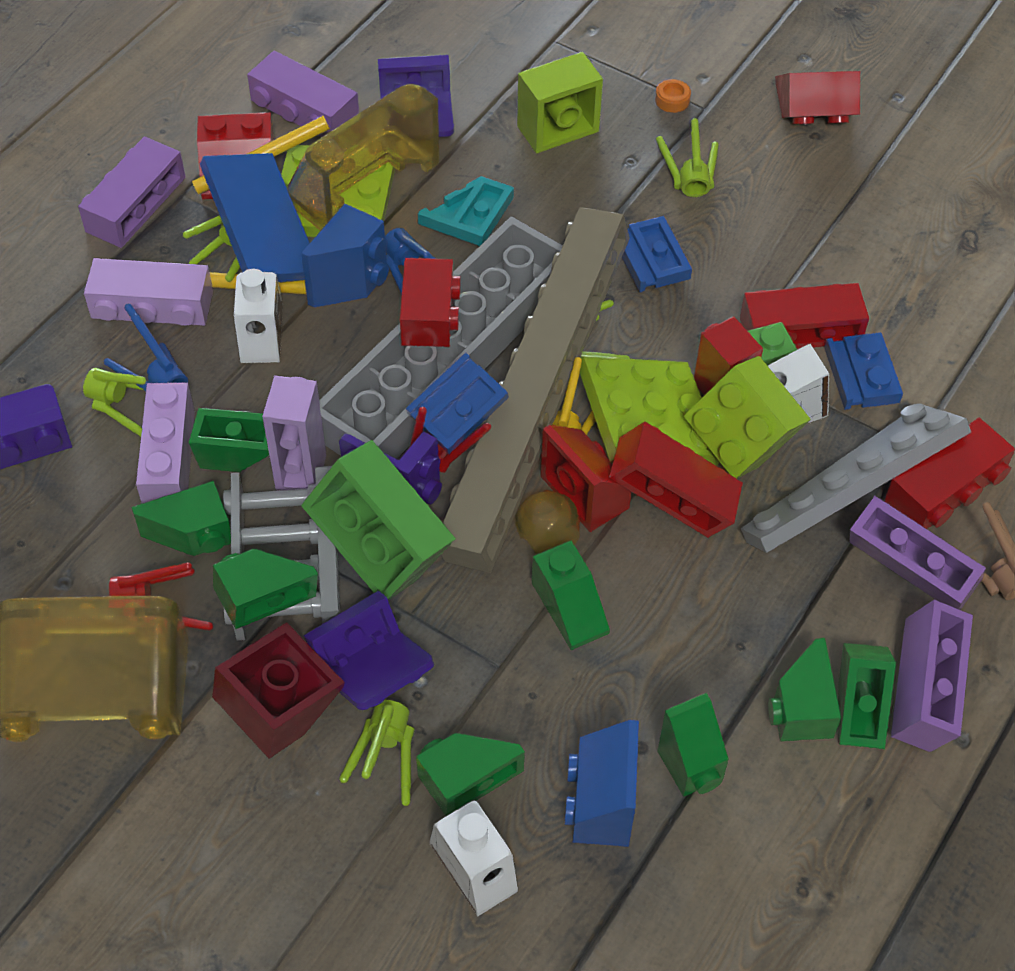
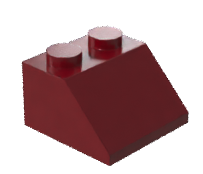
[212,622,345,759]

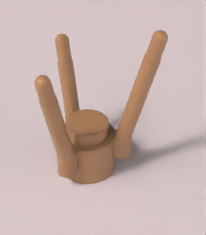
[953,502,1015,600]

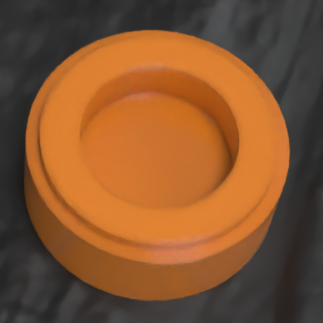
[655,79,691,113]

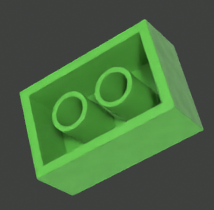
[301,440,456,601]

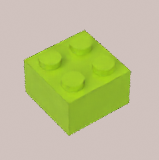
[517,51,603,154]
[684,356,811,479]

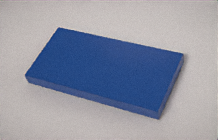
[200,153,310,282]

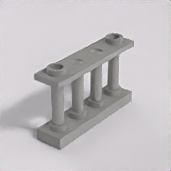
[223,466,341,641]

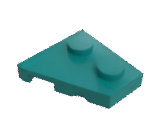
[418,176,514,246]

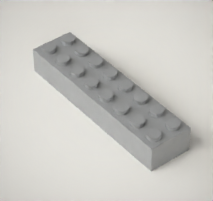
[319,216,563,459]

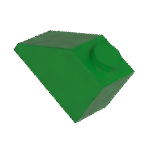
[188,408,270,472]
[131,481,231,556]
[532,540,610,650]
[213,549,318,629]
[768,638,841,742]
[838,643,896,749]
[657,692,729,797]
[416,733,525,816]

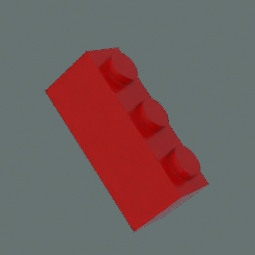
[740,283,869,349]
[884,417,1015,529]
[609,421,743,538]

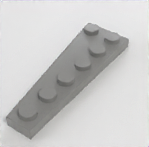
[741,404,971,553]

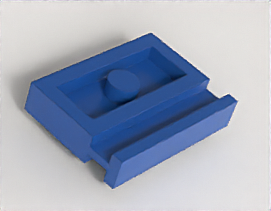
[622,216,692,292]
[824,332,903,410]
[406,353,509,454]

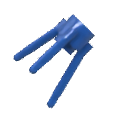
[385,227,436,295]
[104,303,188,392]

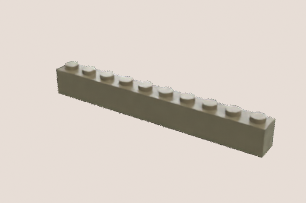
[441,207,630,573]

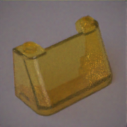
[287,84,439,231]
[0,596,189,742]

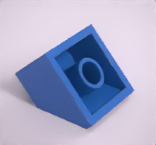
[301,204,389,308]
[565,720,639,847]

